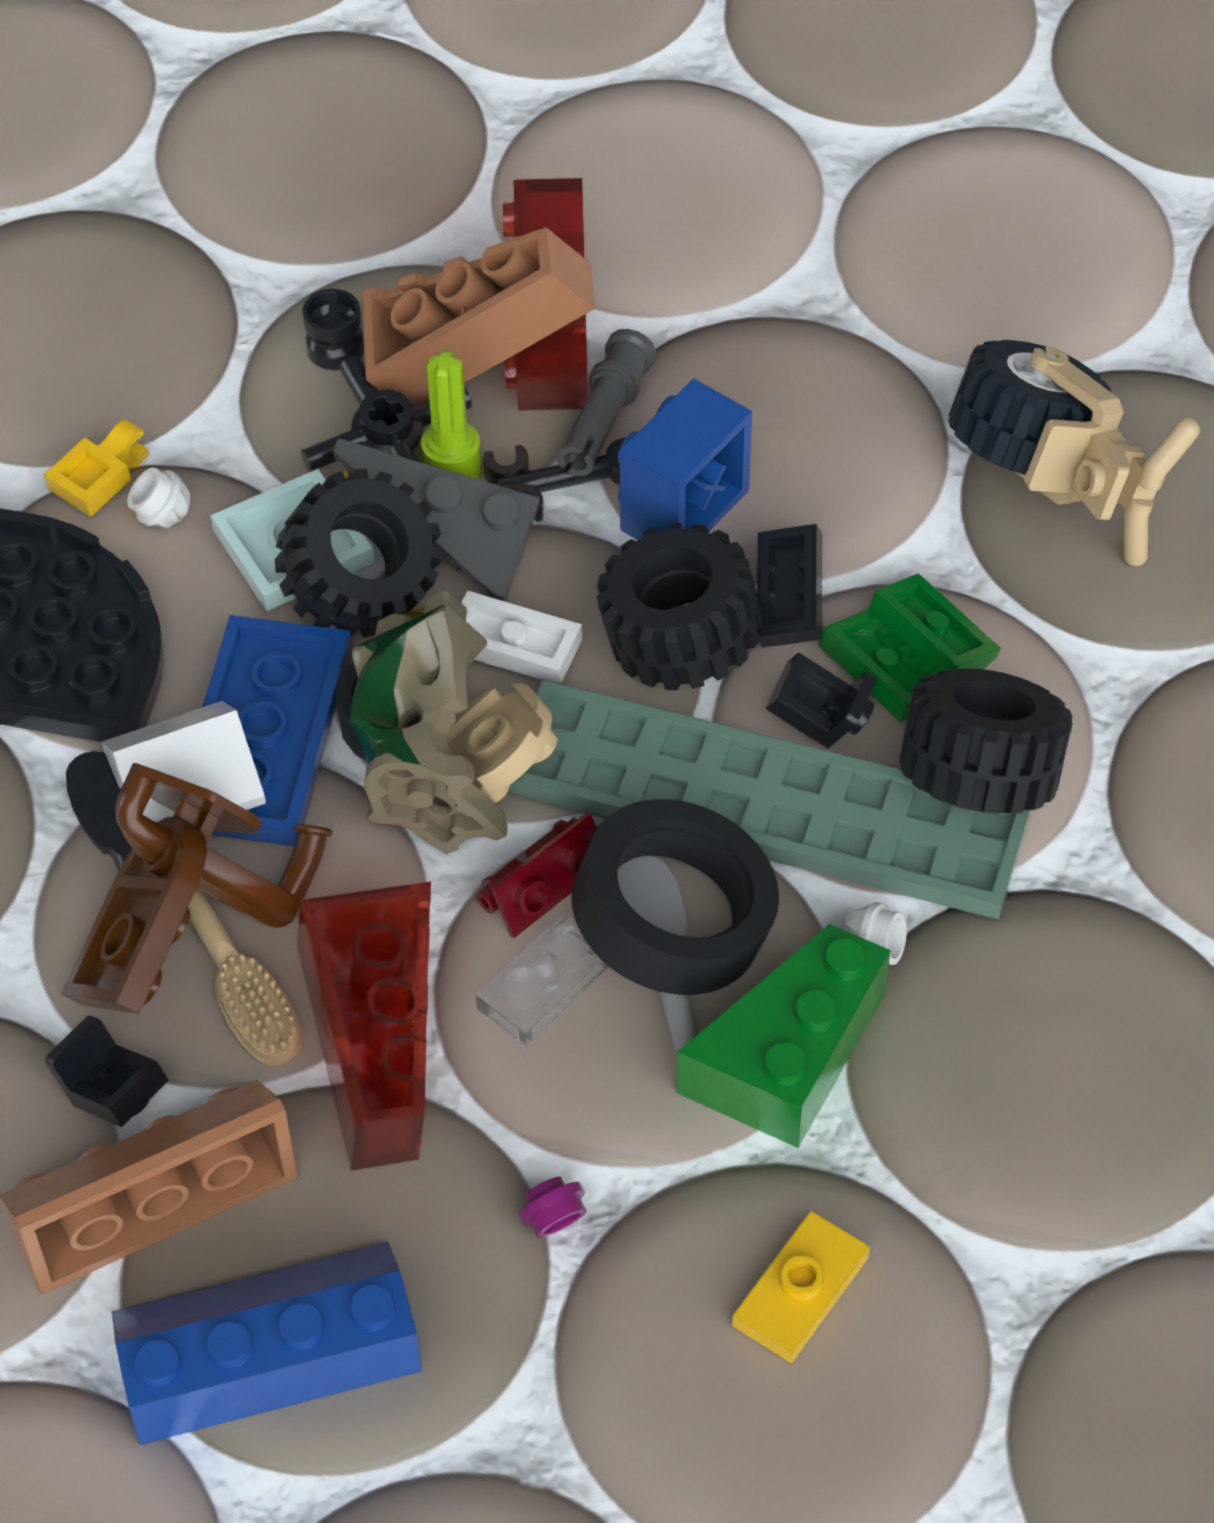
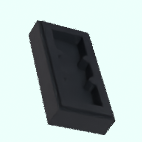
[757,524,822,648]

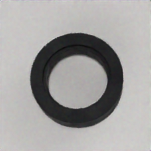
[571,799,779,995]

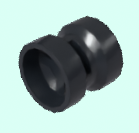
[302,288,364,371]

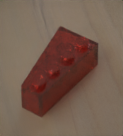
[503,178,588,411]
[297,881,431,1171]

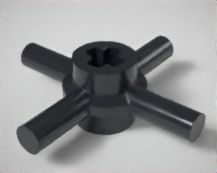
[301,356,472,472]

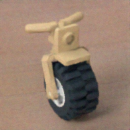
[948,340,1200,567]

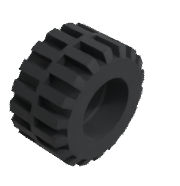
[274,469,443,638]
[596,523,762,690]
[899,669,1073,814]

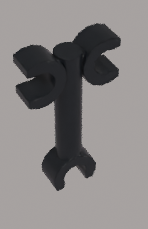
[484,437,626,522]

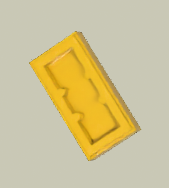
[732,1211,870,1364]

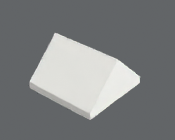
[102,701,266,822]

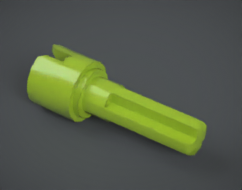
[421,350,482,480]

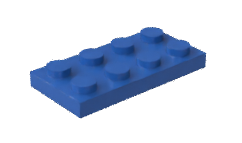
[202,615,353,846]

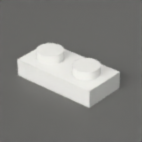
[461,590,583,684]

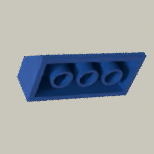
[112,1241,422,1445]

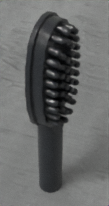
[66,751,132,871]

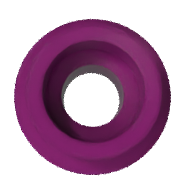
[518,1176,587,1238]

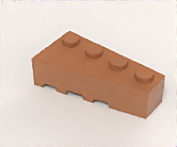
[362,227,595,406]

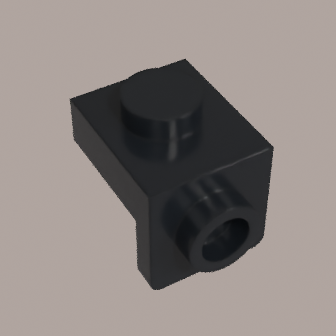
[766,652,877,748]
[45,1015,169,1127]

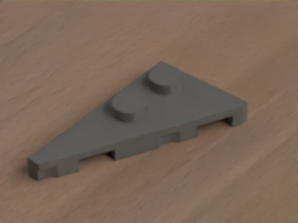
[333,438,539,601]

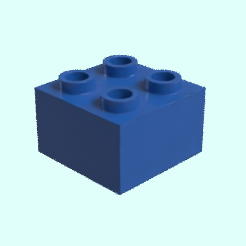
[617,378,752,540]

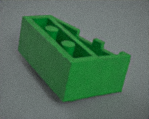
[677,924,891,1148]

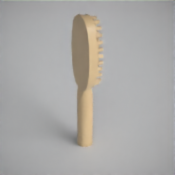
[188,889,303,1066]

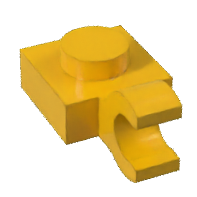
[44,419,149,518]

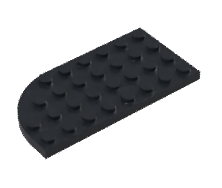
[0,508,164,742]

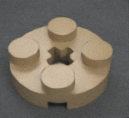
[448,683,558,804]

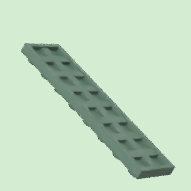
[507,679,1031,920]

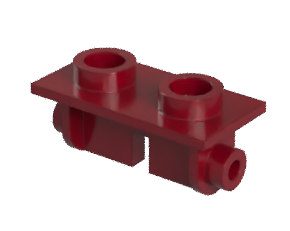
[476,812,597,938]

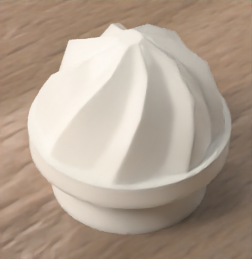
[127,467,190,529]
[841,902,907,965]

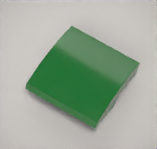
[819,573,1001,722]

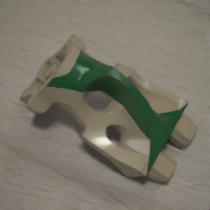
[350,590,508,854]

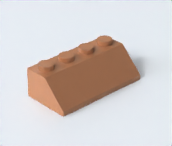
[0,1080,298,1295]

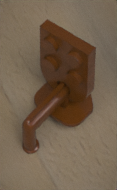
[61,763,333,1014]

